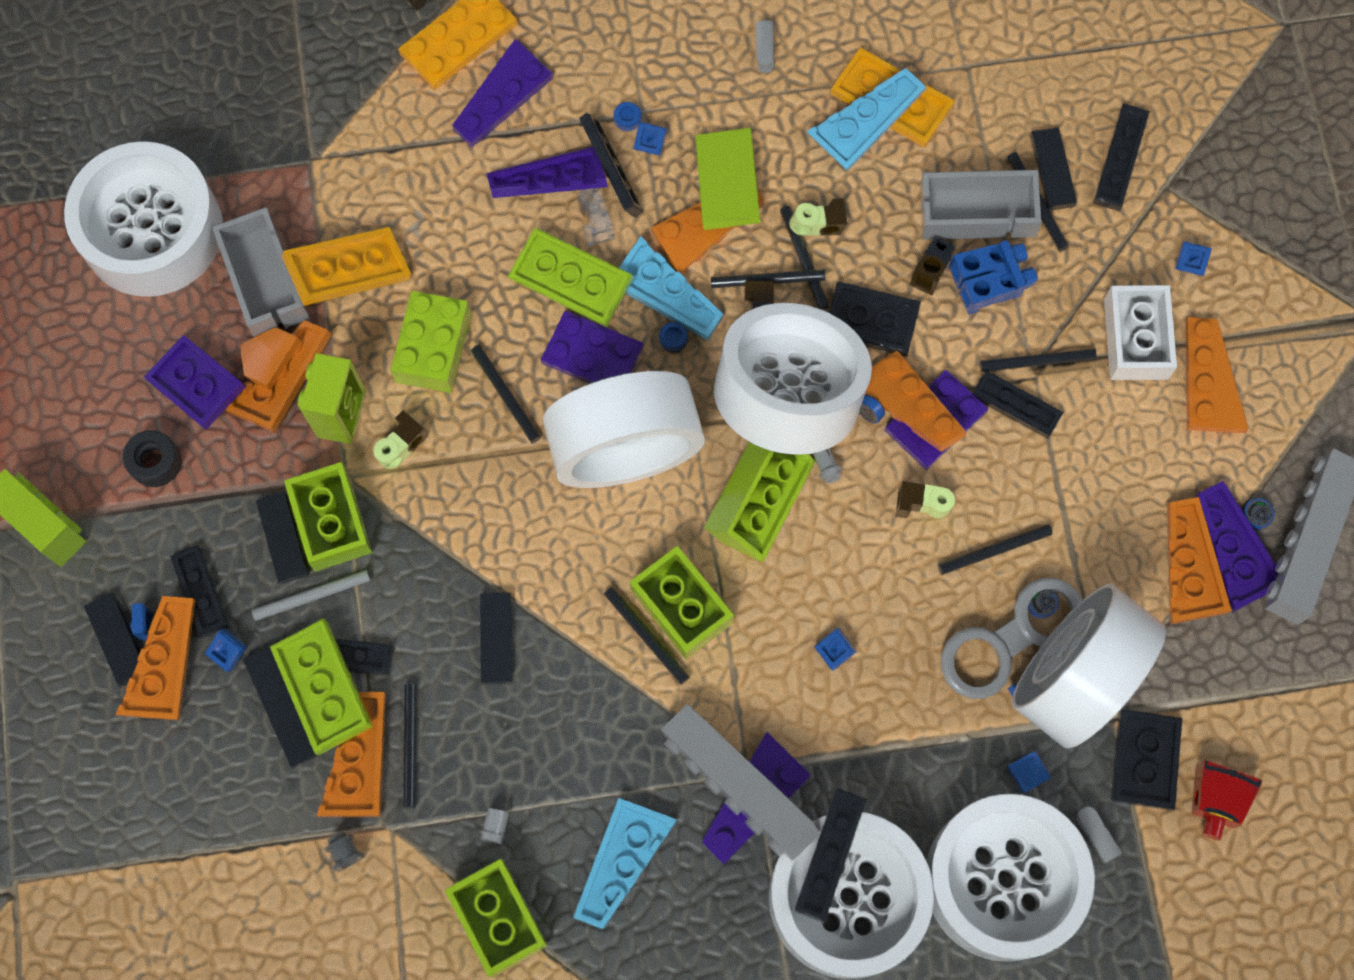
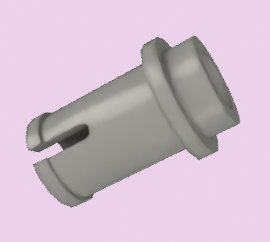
[812,448,842,483]

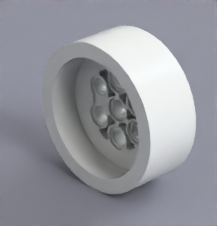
[64,142,223,296]
[714,303,872,454]
[543,371,705,488]
[1012,584,1166,748]
[926,794,1095,962]
[769,813,934,979]

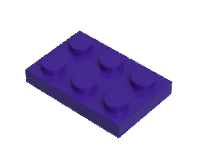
[540,311,644,384]
[144,335,246,430]
[884,370,988,471]

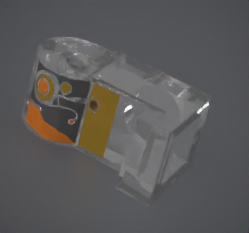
[577,188,615,247]

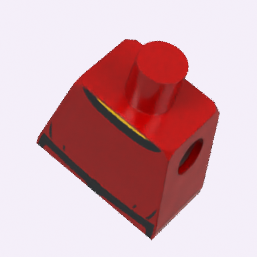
[1191,760,1263,841]

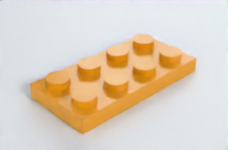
[398,0,518,90]
[830,47,955,148]
[282,227,412,306]

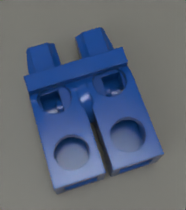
[949,240,1038,315]

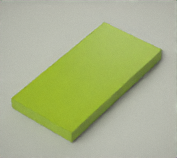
[695,128,761,230]
[507,228,634,327]
[270,618,373,756]

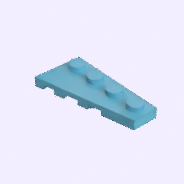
[807,68,926,172]
[619,236,723,341]
[573,798,677,929]

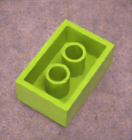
[390,290,472,393]
[298,353,366,444]
[284,462,373,572]
[0,469,87,567]
[629,546,734,660]
[444,859,548,978]

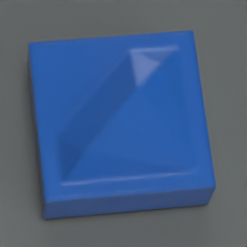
[633,122,667,156]
[1174,241,1212,276]
[130,603,152,640]
[814,628,858,671]
[204,629,247,672]
[1007,751,1051,794]

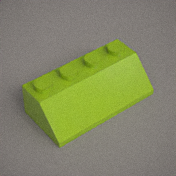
[704,442,816,562]

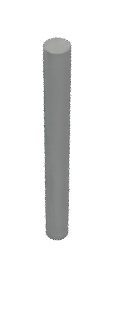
[252,570,371,621]

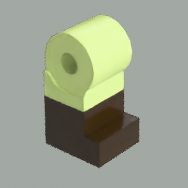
[789,198,848,236]
[373,410,428,469]
[895,481,955,519]

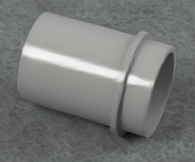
[480,808,509,845]

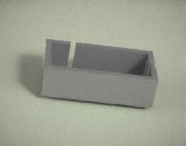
[920,170,1041,240]
[212,207,310,337]

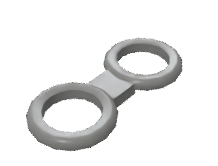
[941,577,1082,699]

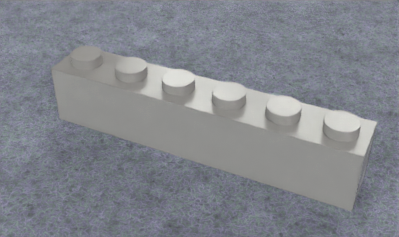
[1265,448,1354,625]
[661,704,820,861]

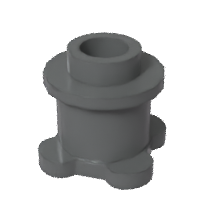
[325,832,365,872]

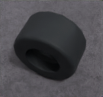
[122,430,182,488]

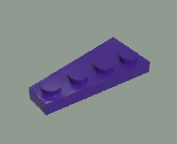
[452,39,553,148]
[486,147,608,198]
[1195,481,1278,613]
[702,732,811,865]

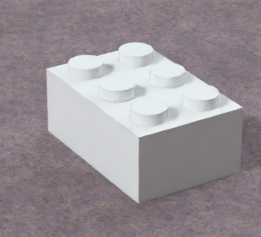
[1104,285,1177,380]

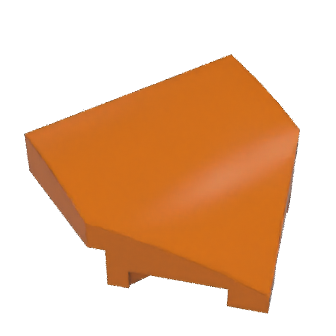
[240,327,301,390]

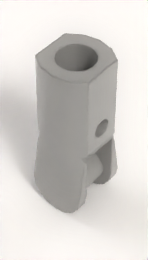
[756,20,774,73]
[1077,807,1122,864]

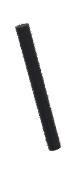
[1007,152,1069,252]
[780,206,829,310]
[711,269,826,288]
[471,345,541,444]
[979,348,1096,372]
[938,524,1052,575]
[604,587,690,685]
[403,684,417,808]

